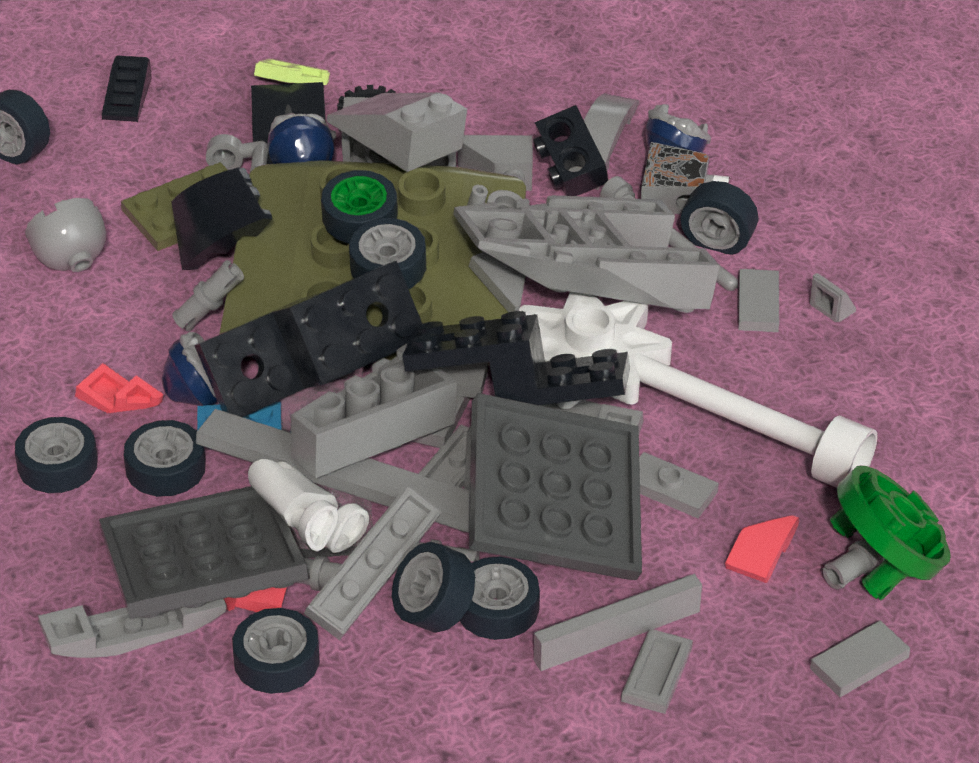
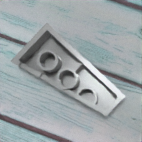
[291,344,457,478]

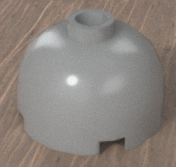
[25,198,107,272]

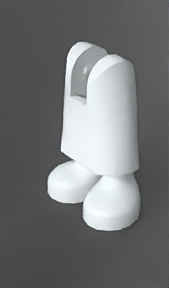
[248,459,369,553]

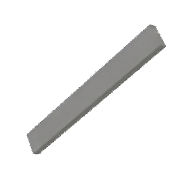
[196,409,470,533]

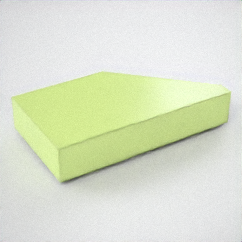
[254,59,330,85]

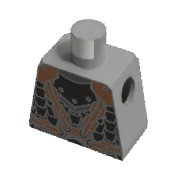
[641,142,730,214]

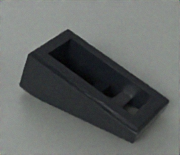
[102,55,152,122]

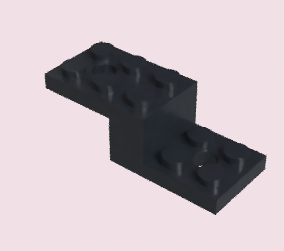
[194,260,423,417]
[402,311,630,405]

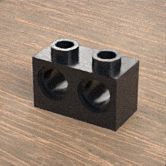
[533,105,609,196]

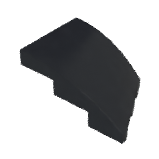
[171,167,272,270]

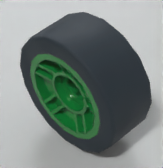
[321,170,398,243]

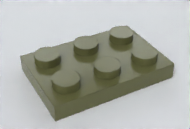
[121,162,228,251]

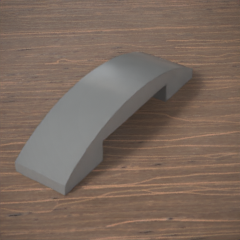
[568,93,640,190]
[38,599,226,658]

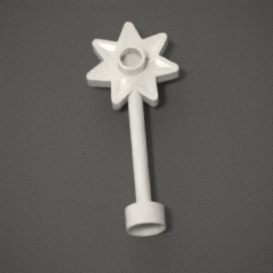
[519,292,878,488]

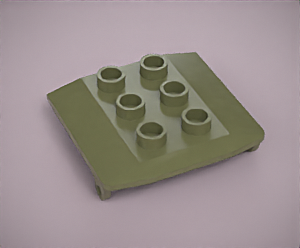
[219,160,526,366]

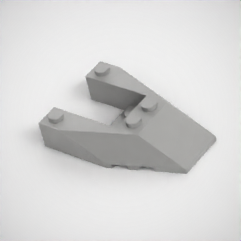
[453,195,720,313]

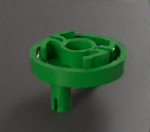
[830,465,951,600]

